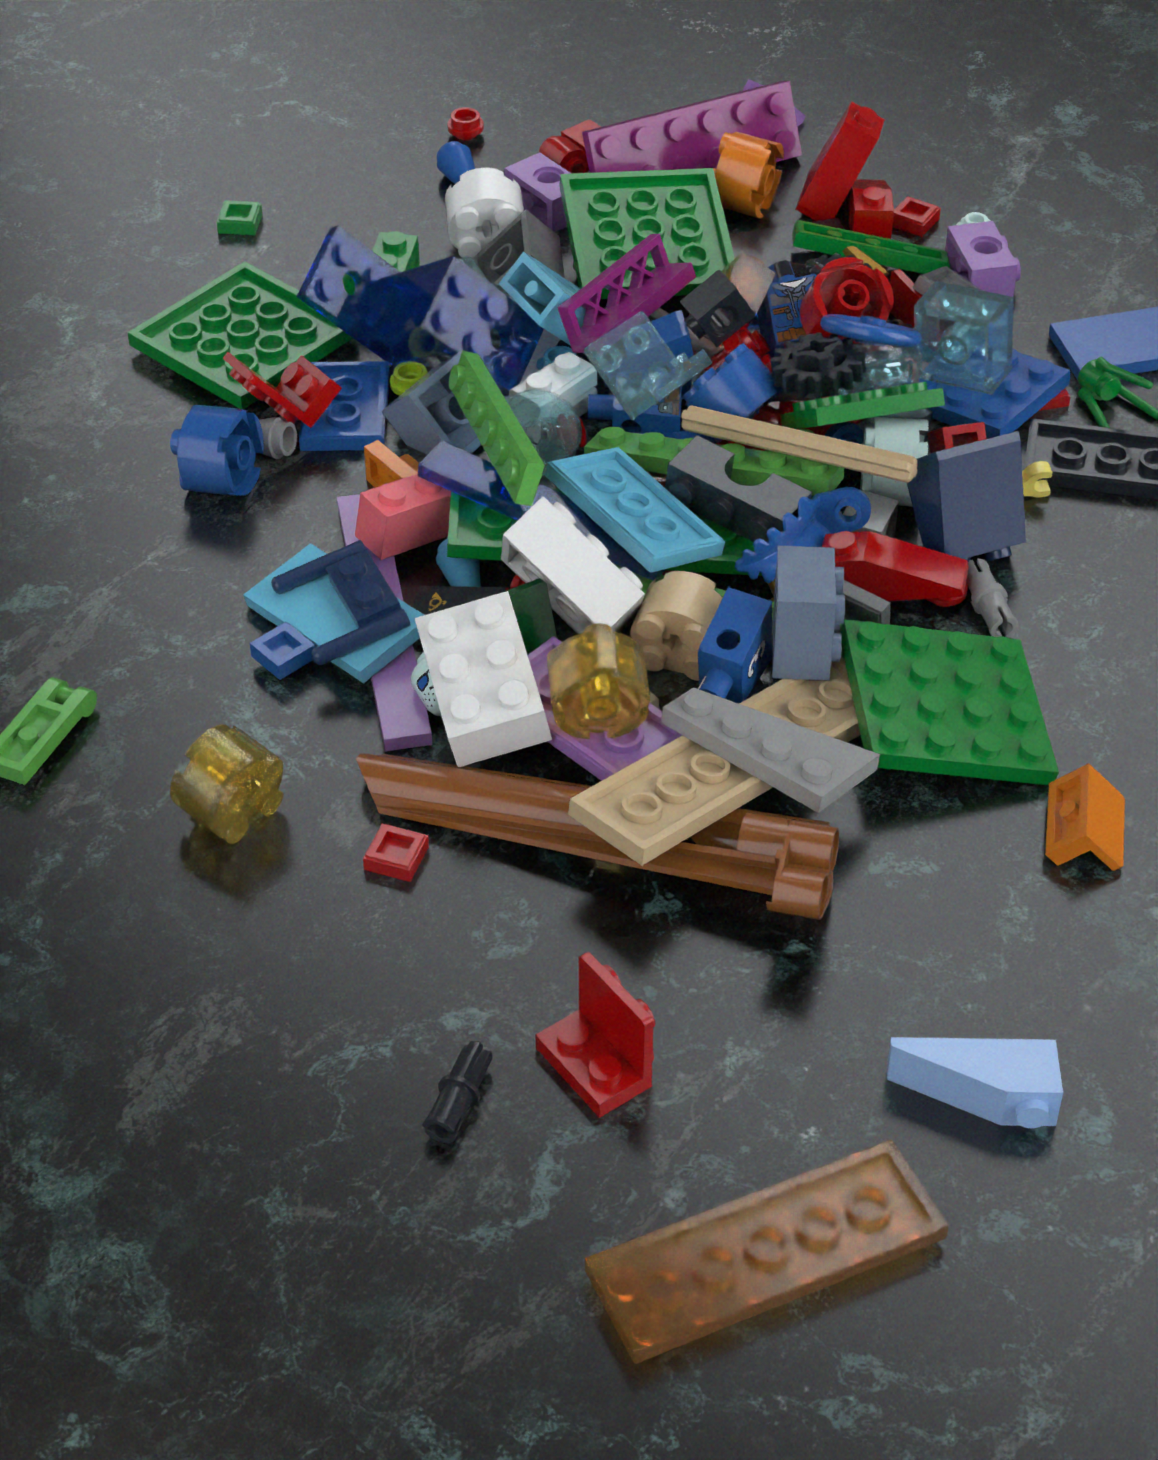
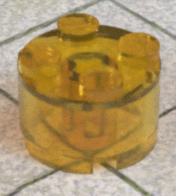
[546,623,650,739]
[170,724,284,844]

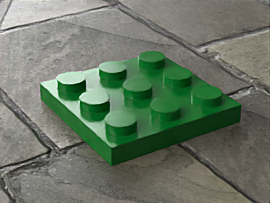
[780,381,945,429]

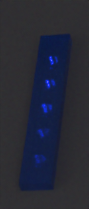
[418,440,666,582]

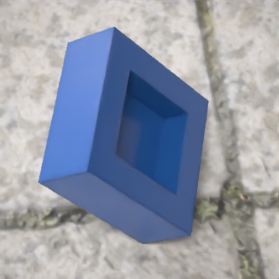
[250,622,315,680]

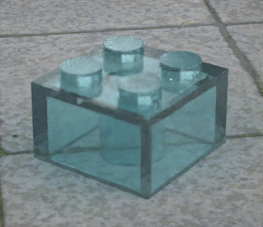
[914,281,1014,395]

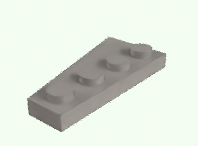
[661,687,880,813]

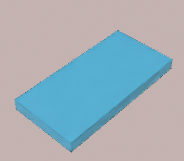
[545,447,725,573]
[243,543,424,683]

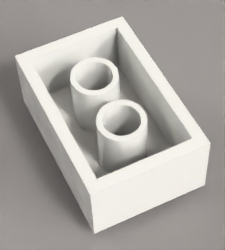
[501,496,645,654]
[415,591,552,767]

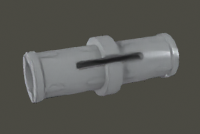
[966,559,1019,638]

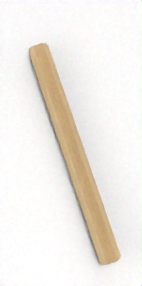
[681,405,918,483]

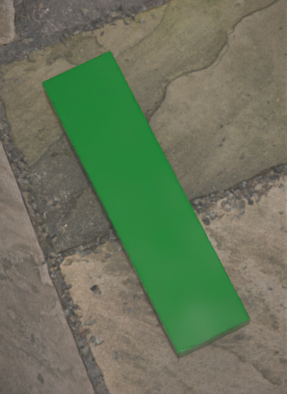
[792,220,950,274]

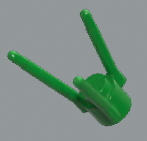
[1077,357,1158,428]

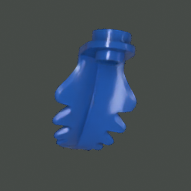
[735,487,871,583]

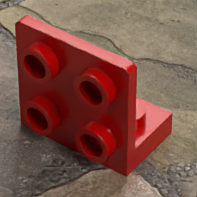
[223,352,342,428]
[535,952,655,1118]

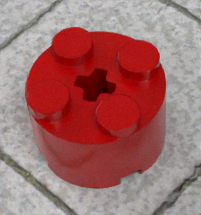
[800,257,894,350]

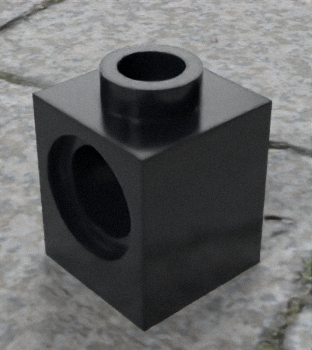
[680,270,756,347]

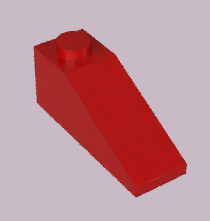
[847,179,894,239]
[822,531,969,601]

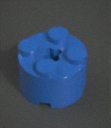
[683,343,783,444]
[170,405,264,496]

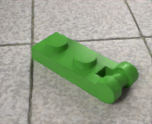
[0,677,97,785]

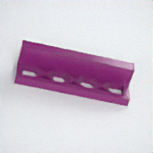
[557,234,696,353]

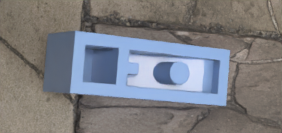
[886,1037,1063,1128]

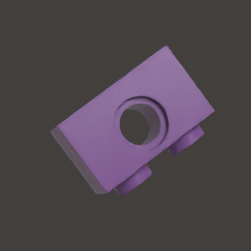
[504,152,570,232]
[945,221,1021,300]

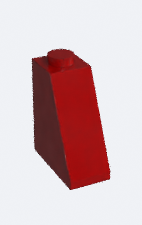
[795,101,885,221]

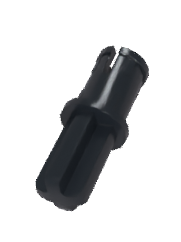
[422,1041,493,1143]

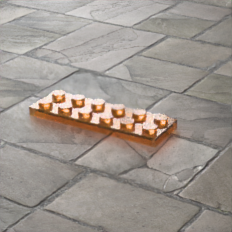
[585,1139,949,1364]

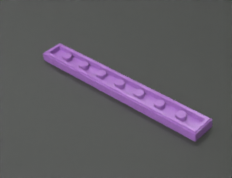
[337,494,432,751]

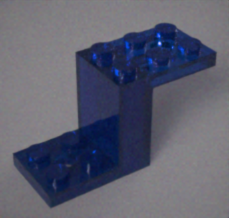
[296,225,544,397]

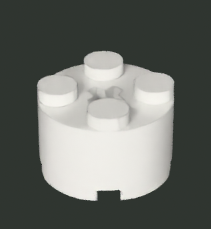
[445,168,524,260]

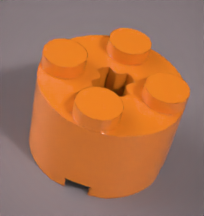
[713,132,784,219]

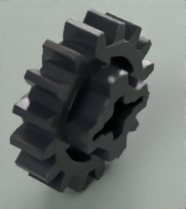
[771,332,866,399]

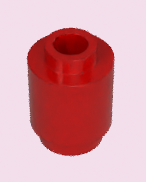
[539,136,589,173]

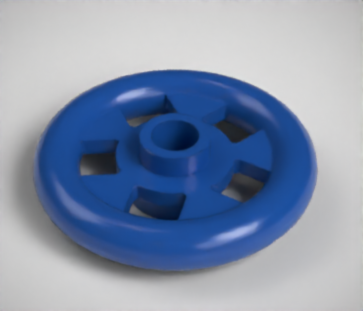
[820,314,922,348]

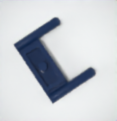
[271,540,411,665]

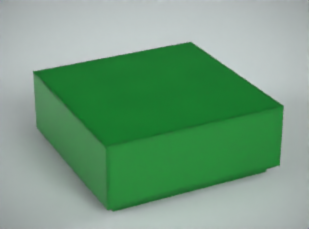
[216,200,262,235]

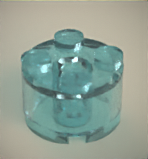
[506,390,582,477]

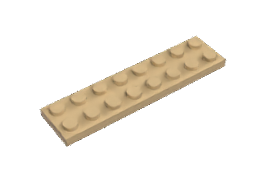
[568,657,861,866]

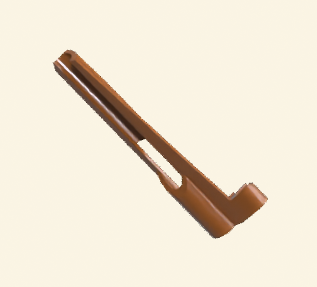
[356,753,839,920]

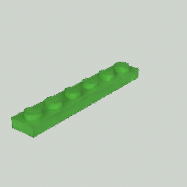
[449,351,545,506]
[584,427,844,496]

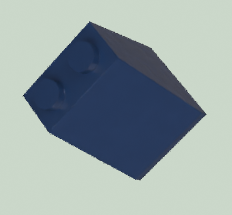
[907,431,1026,562]

